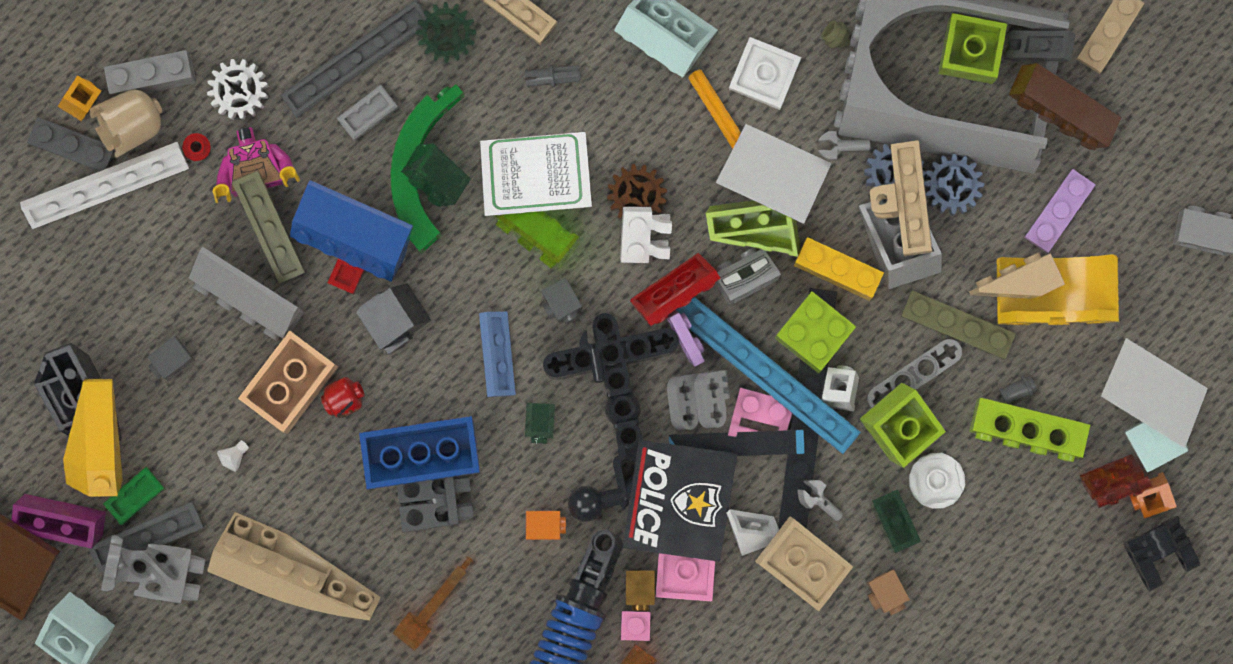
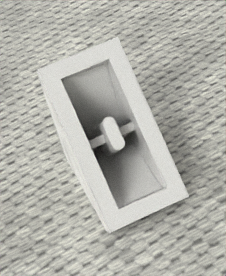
[727,509,779,556]

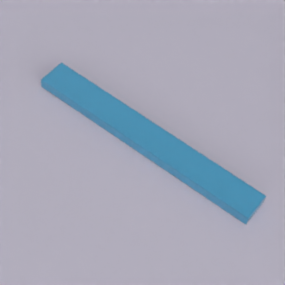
[676,297,861,454]

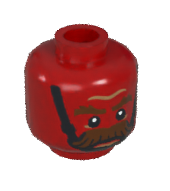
[321,377,365,418]

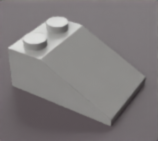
[859,200,942,289]

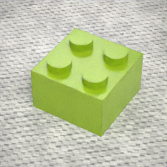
[938,13,1007,84]
[775,292,856,374]
[860,383,946,468]

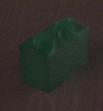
[401,143,471,207]
[869,489,921,553]

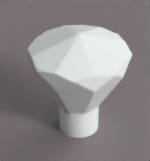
[217,440,249,472]

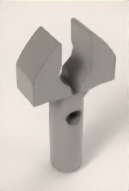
[818,131,871,160]
[798,480,843,521]

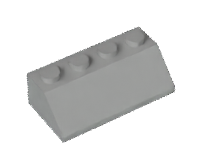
[189,247,304,341]

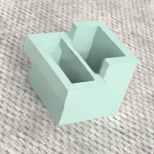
[1125,421,1188,473]

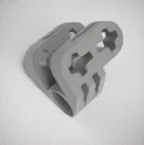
[667,370,730,431]

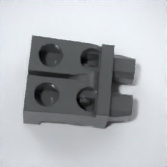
[397,476,474,533]

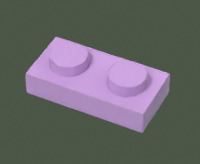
[667,310,704,366]

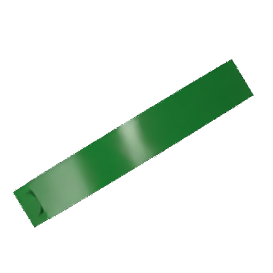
[391,84,465,254]

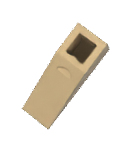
[969,252,1065,299]

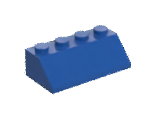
[290,180,413,282]
[359,416,480,490]

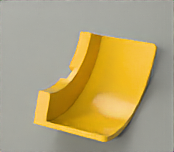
[997,254,1119,325]

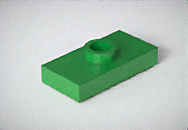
[103,467,166,525]

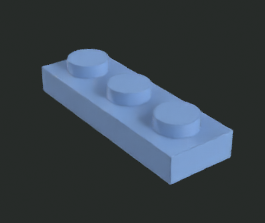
[479,312,516,397]

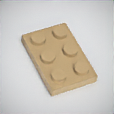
[755,517,853,611]

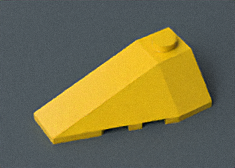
[63,379,123,497]

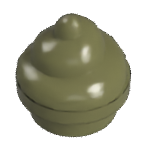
[821,20,850,49]

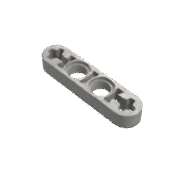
[867,339,962,408]

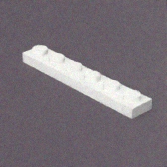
[20,142,189,229]

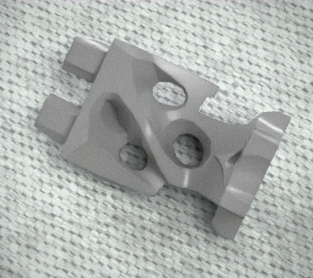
[101,535,205,604]

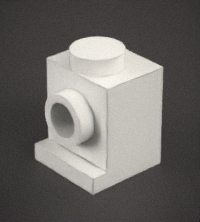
[822,365,859,411]

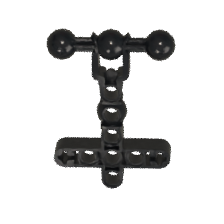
[543,313,679,522]

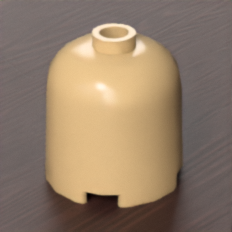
[90,89,162,158]

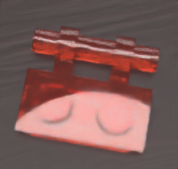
[1080,454,1152,508]

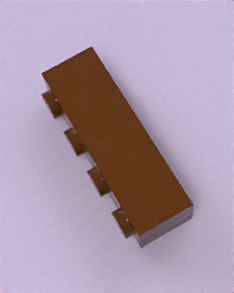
[1009,63,1121,150]

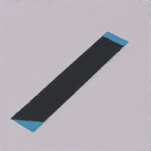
[669,430,804,456]

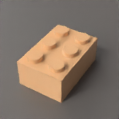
[238,331,338,434]

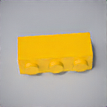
[794,237,884,301]

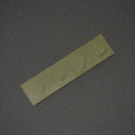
[232,169,305,283]
[901,291,1016,360]

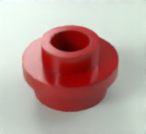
[182,133,211,161]

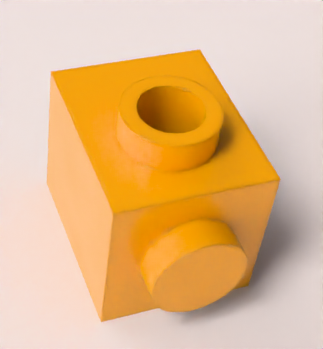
[58,75,102,122]

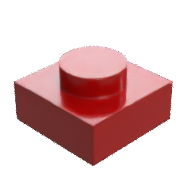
[327,258,365,295]

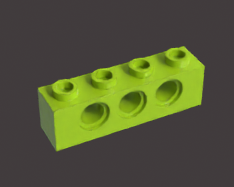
[969,398,1090,462]

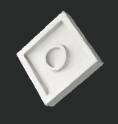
[729,37,801,110]

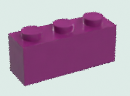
[11,494,106,549]

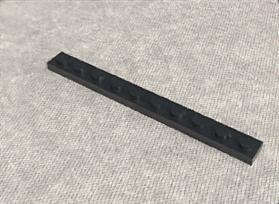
[778,288,837,530]

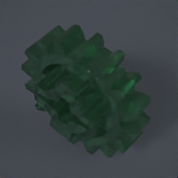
[416,2,476,64]

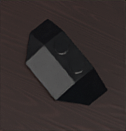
[34,343,122,441]

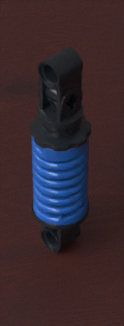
[529,530,623,664]

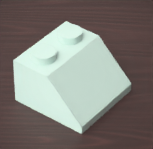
[35,592,115,664]

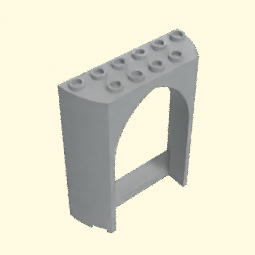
[834,0,1070,173]

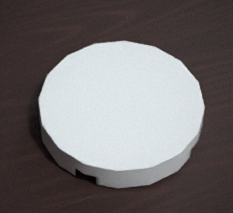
[909,453,965,509]

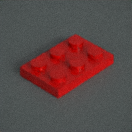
[630,253,721,326]

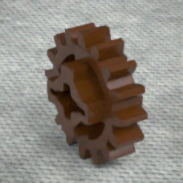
[607,164,667,220]

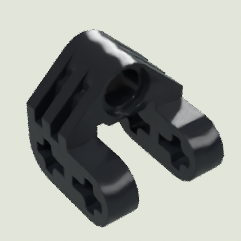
[1123,516,1200,592]

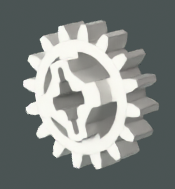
[207,59,269,120]

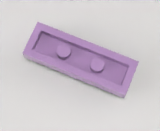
[1024,169,1095,253]

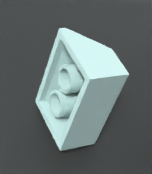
[614,0,718,78]

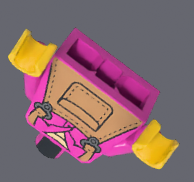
[213,127,300,203]

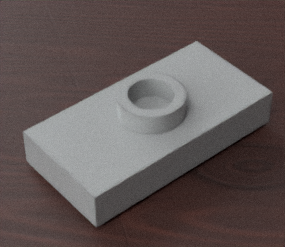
[337,85,398,141]

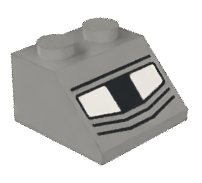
[716,247,781,306]

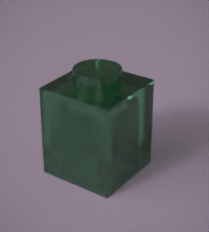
[525,403,555,444]

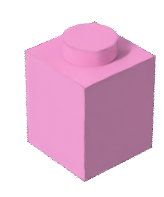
[621,611,650,641]

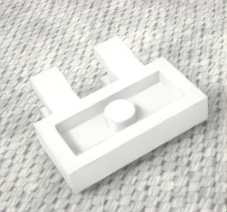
[620,207,672,263]

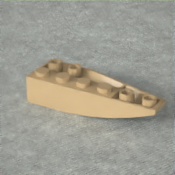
[207,512,381,620]

